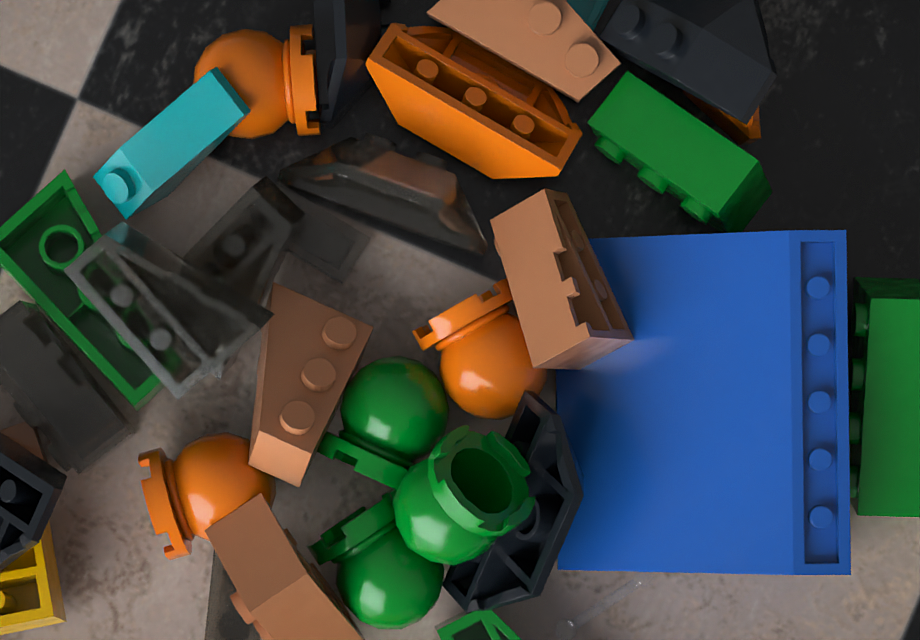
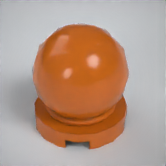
[193,24,321,139]
[412,278,547,420]
[138,432,276,560]

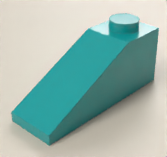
[93,67,251,220]

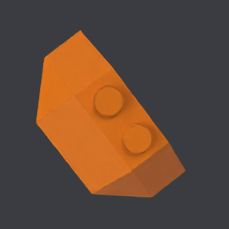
[365,23,583,179]

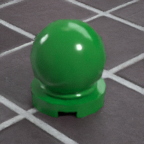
[317,356,450,490]
[393,425,535,566]
[306,488,445,629]

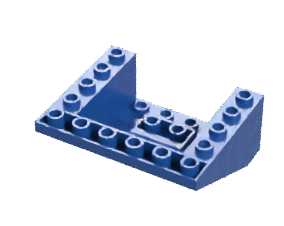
[555,230,851,575]

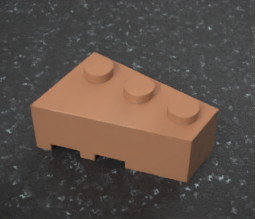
[427,0,621,103]
[490,189,634,370]
[248,282,374,487]
[204,493,365,640]

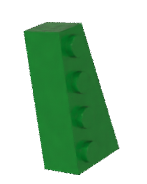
[0,169,178,412]
[848,277,920,517]

